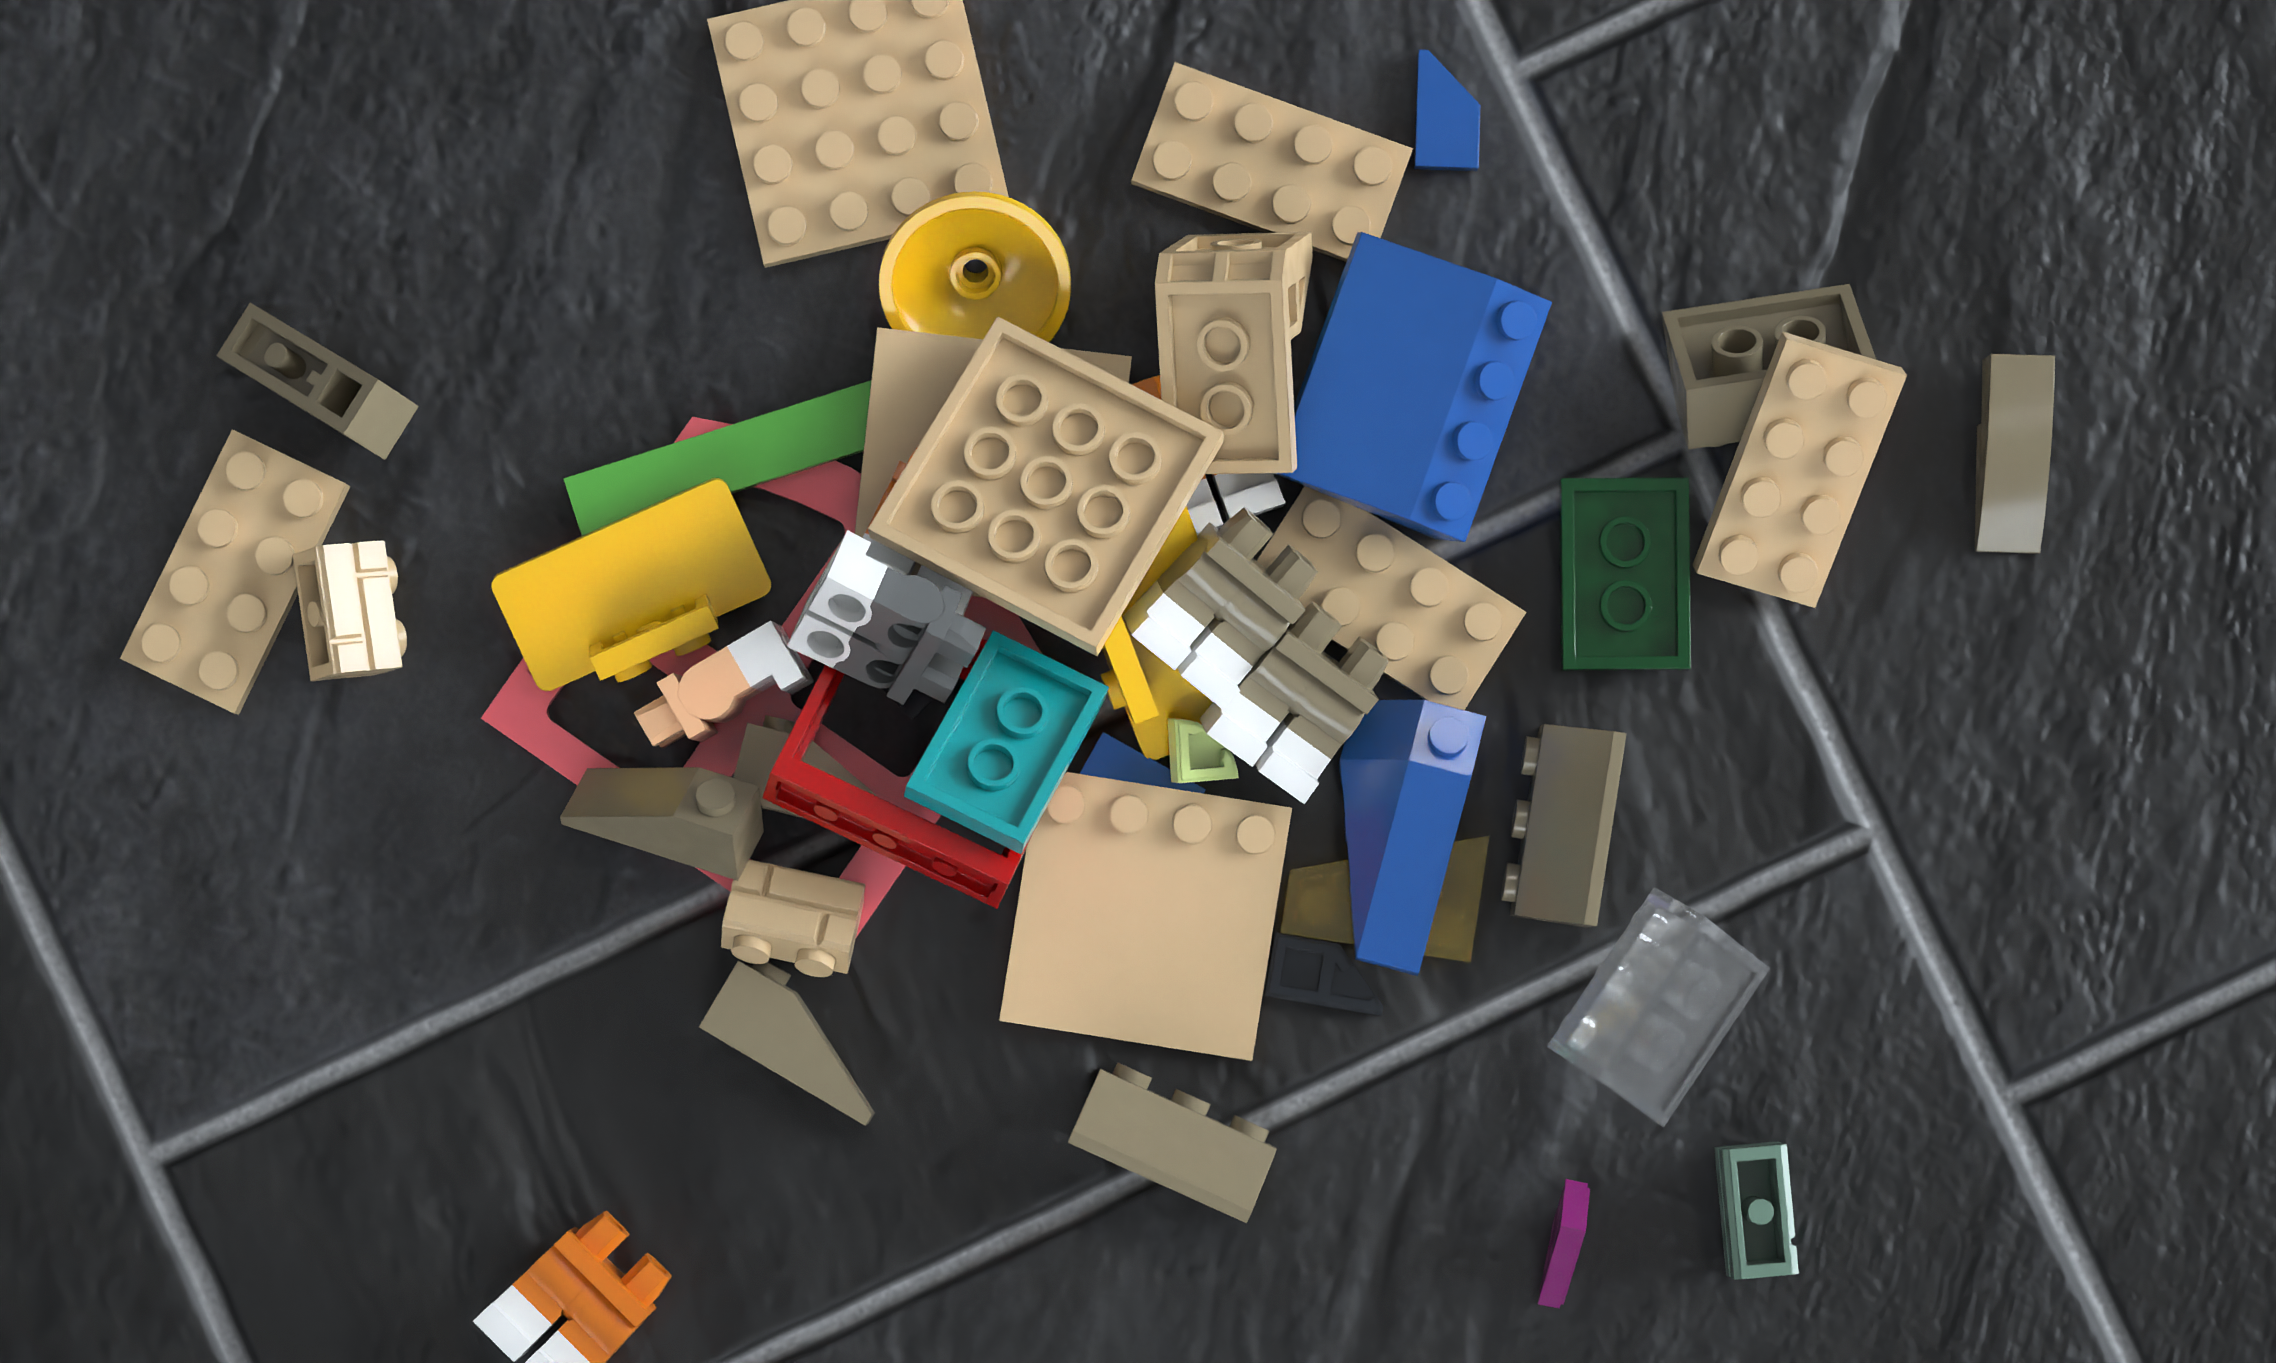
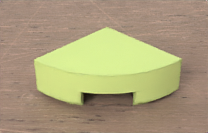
[1167,718,1239,783]

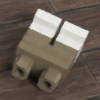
[1123,507,1317,710]
[1200,602,1389,804]

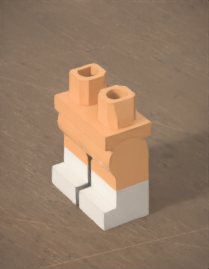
[634,621,814,748]

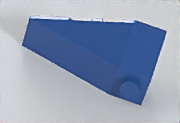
[1339,700,1486,976]

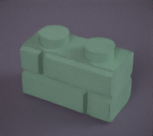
[1714,1142,1799,1280]

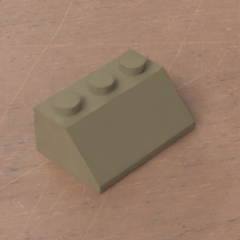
[1662,284,1876,450]
[1501,724,1627,927]
[1068,1062,1277,1223]

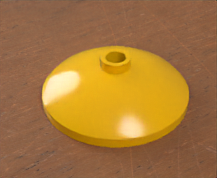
[879,191,1071,342]

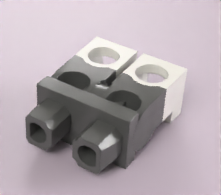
[787,530,986,705]

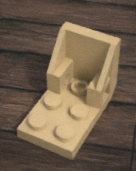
[1155,232,1313,474]

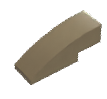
[1975,354,2055,554]

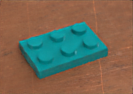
[904,630,1109,854]

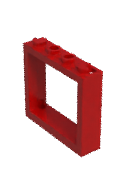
[762,638,1037,909]

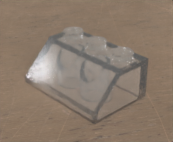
[1547,887,1770,1127]

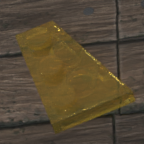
[1280,836,1489,962]

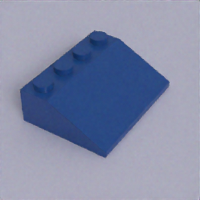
[1274,232,1552,542]

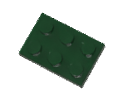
[1559,478,1691,671]

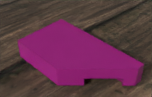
[1538,1179,1590,1309]

